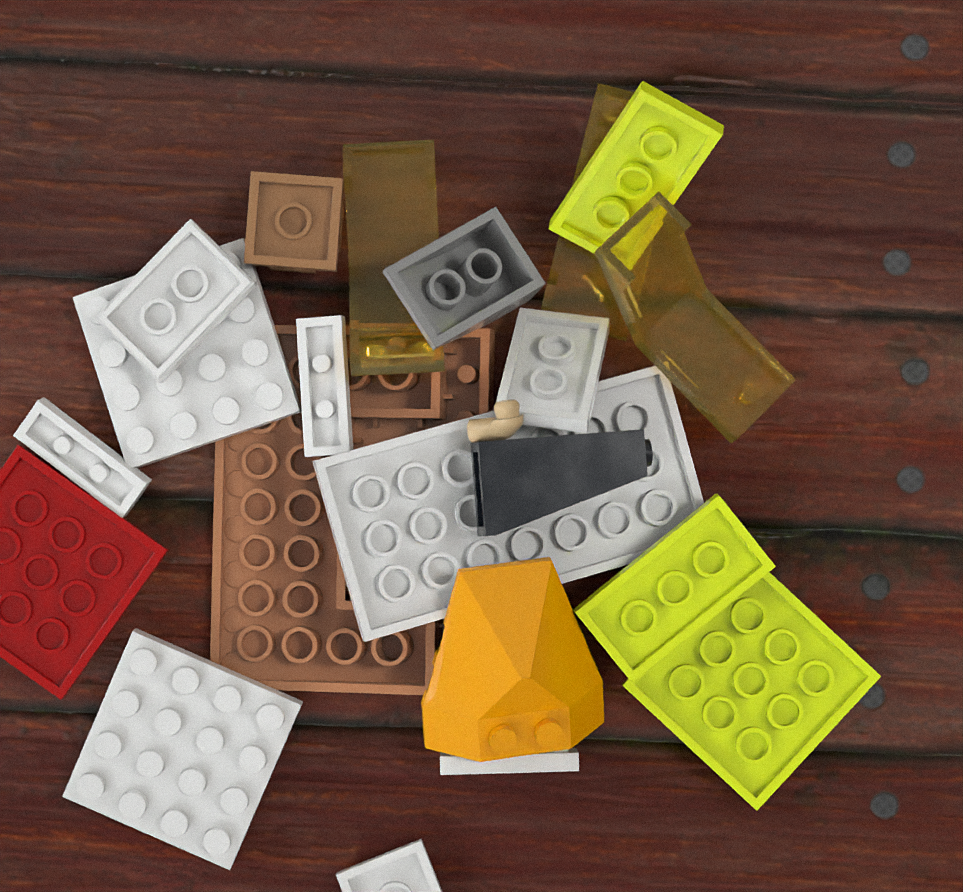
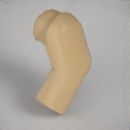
[467,399,524,443]

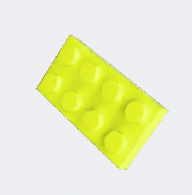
[548,81,724,271]
[573,494,776,683]

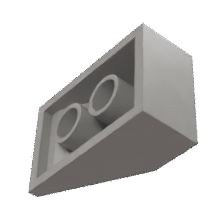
[383,207,546,350]

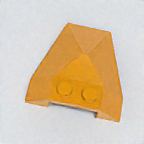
[421,557,604,762]

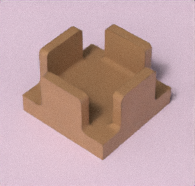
[244,171,344,274]

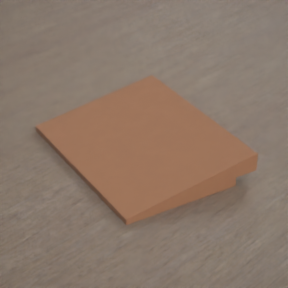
[210,325,495,695]

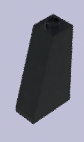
[470,429,653,536]

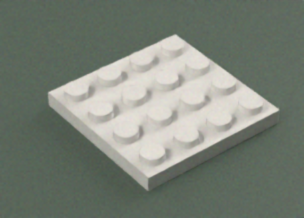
[73,238,302,468]
[62,628,303,870]

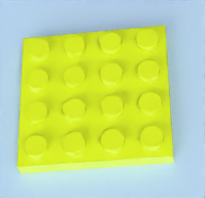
[622,572,881,811]

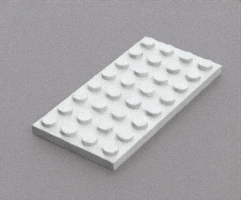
[312,363,704,642]

